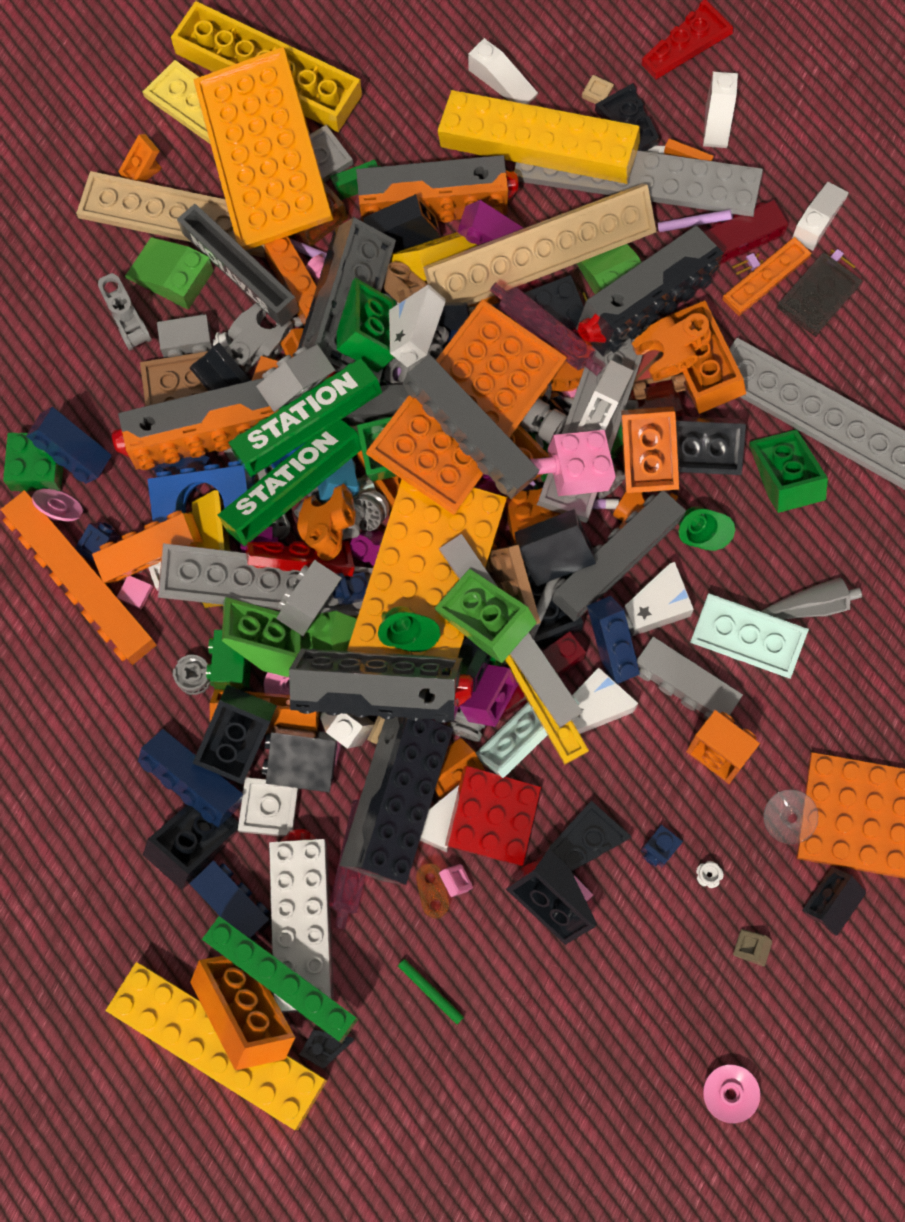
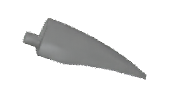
[761,578,862,620]

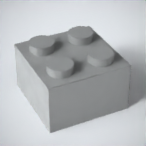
[256,344,335,412]
[276,560,341,636]

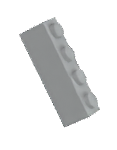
[637,637,743,720]

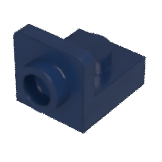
[75,521,120,563]
[332,572,368,606]
[641,825,683,868]

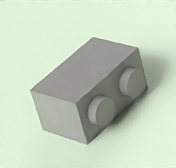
[157,314,213,358]

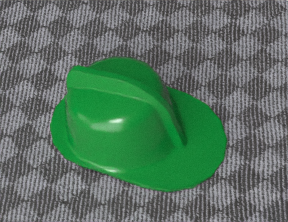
[678,506,735,551]
[378,606,441,652]

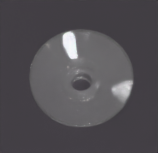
[764,790,818,844]

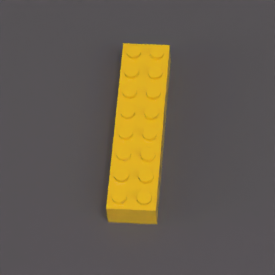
[171,1,362,133]
[438,90,640,184]
[105,962,328,1130]

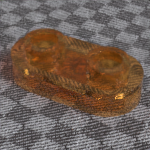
[416,864,449,919]

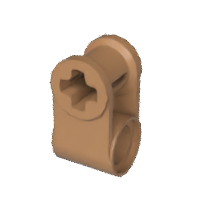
[383,262,427,304]

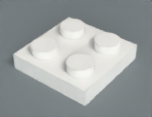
[238,777,299,837]

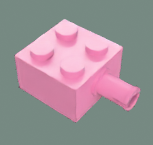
[530,430,616,496]

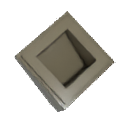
[733,929,772,966]

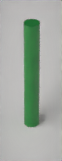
[397,959,464,1025]

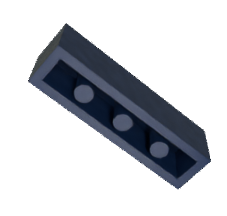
[138,729,244,828]

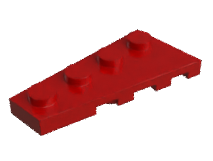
[642,0,733,80]
[246,541,355,577]

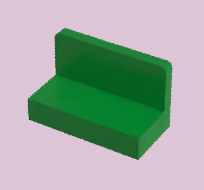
[330,159,381,201]

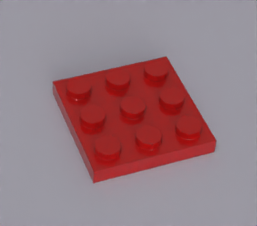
[445,766,541,866]

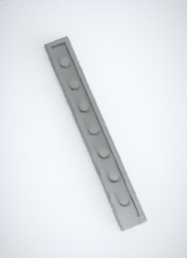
[439,534,583,728]

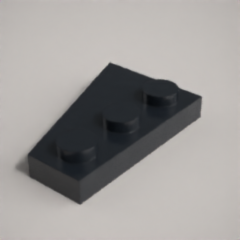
[595,83,659,152]
[548,801,632,872]

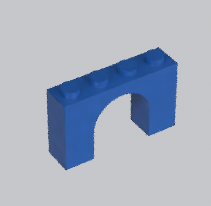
[147,461,255,523]

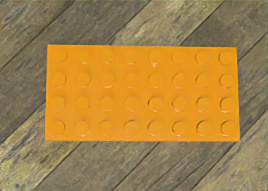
[193,46,334,250]
[347,479,507,658]

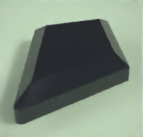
[299,1030,354,1069]

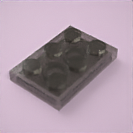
[777,252,863,337]

